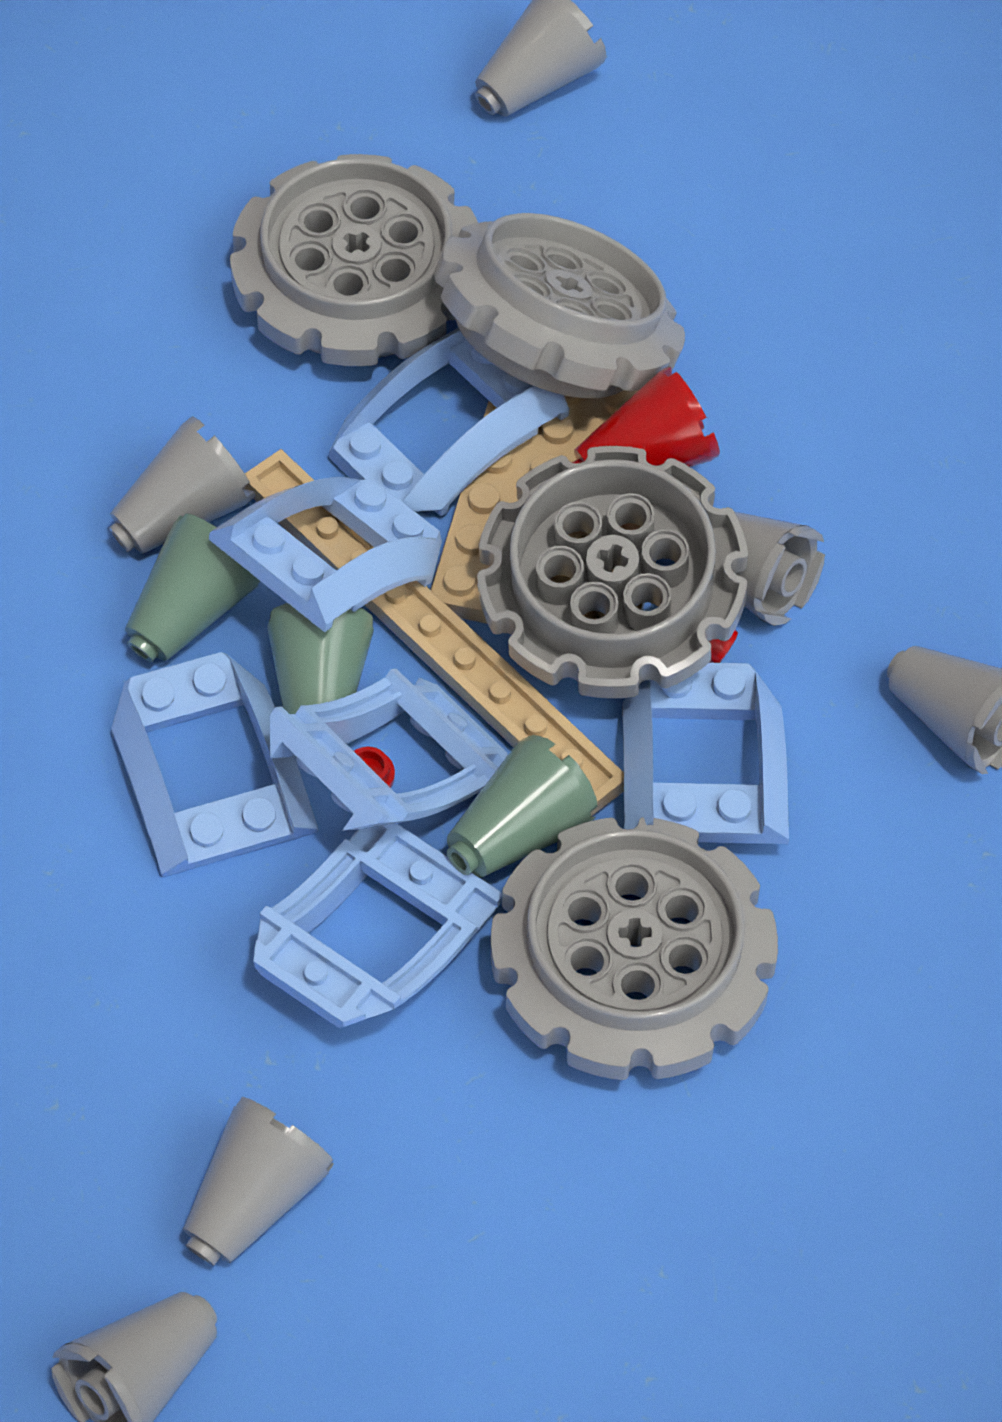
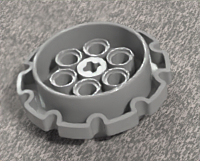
[230,154,478,366]
[435,213,685,398]
[477,446,748,698]
[491,817,778,1080]

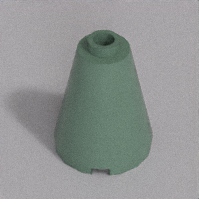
[125,513,260,662]
[267,603,374,714]
[447,735,598,878]

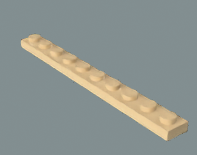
[243,449,624,816]

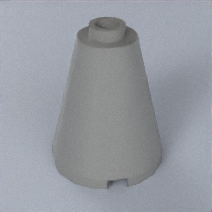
[475,0,607,116]
[109,416,256,554]
[735,512,825,626]
[887,646,1002,774]
[183,1097,334,1266]
[51,1292,217,1422]

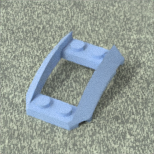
[329,328,569,517]
[209,477,442,632]
[111,652,319,877]
[622,662,789,844]
[270,669,508,831]
[253,823,502,1028]

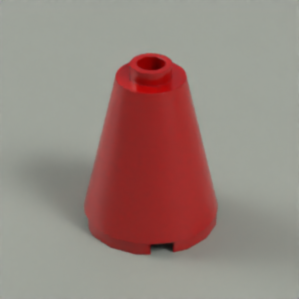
[572,366,720,467]

